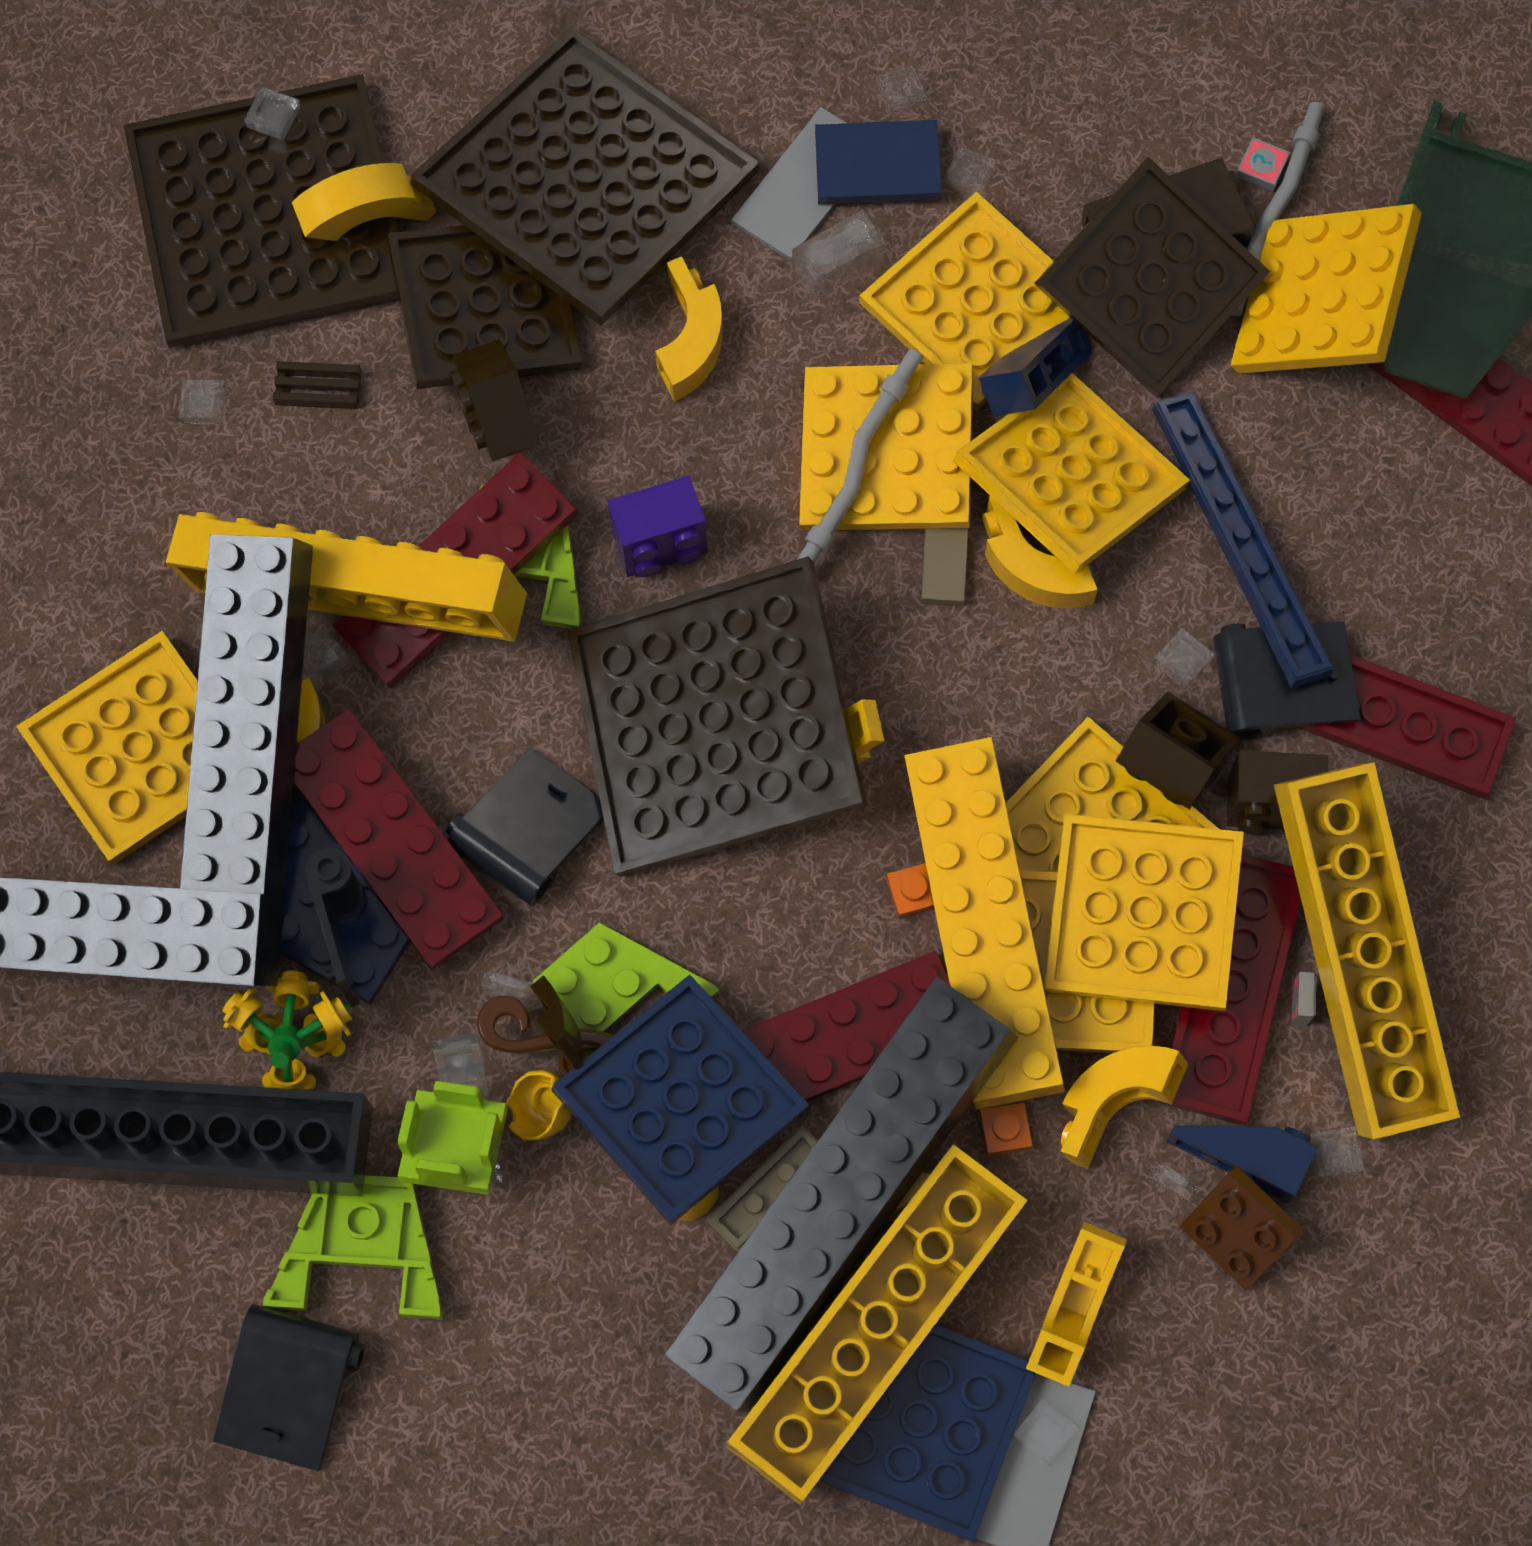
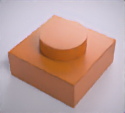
[886,863,935,919]
[979,1102,1032,1156]

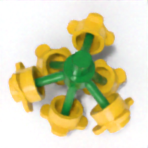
[222,970,352,1090]

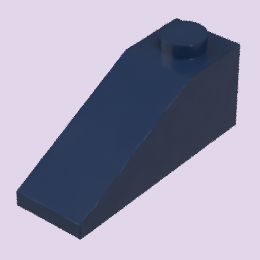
[979,318,1092,416]
[1166,1125,1318,1203]

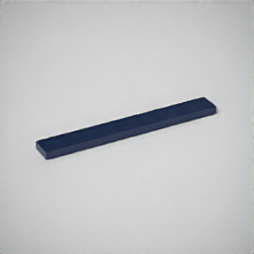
[1152,391,1334,688]

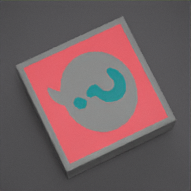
[1236,137,1290,192]
[1291,972,1317,1026]

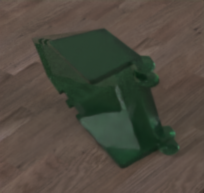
[1384,101,1532,399]

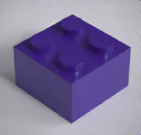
[607,475,708,577]

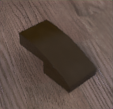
[530,975,583,1069]

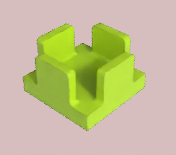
[398,1081,508,1195]

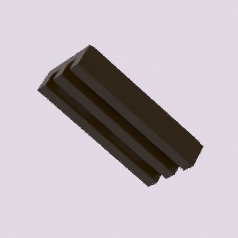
[273,361,362,409]

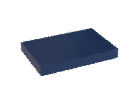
[815,120,941,205]

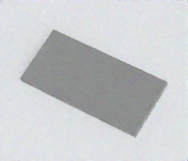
[731,107,846,261]
[975,1373,1096,1546]

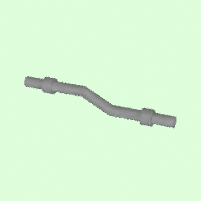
[1232,102,1325,317]
[797,348,924,563]

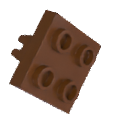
[1179,1166,1304,1291]

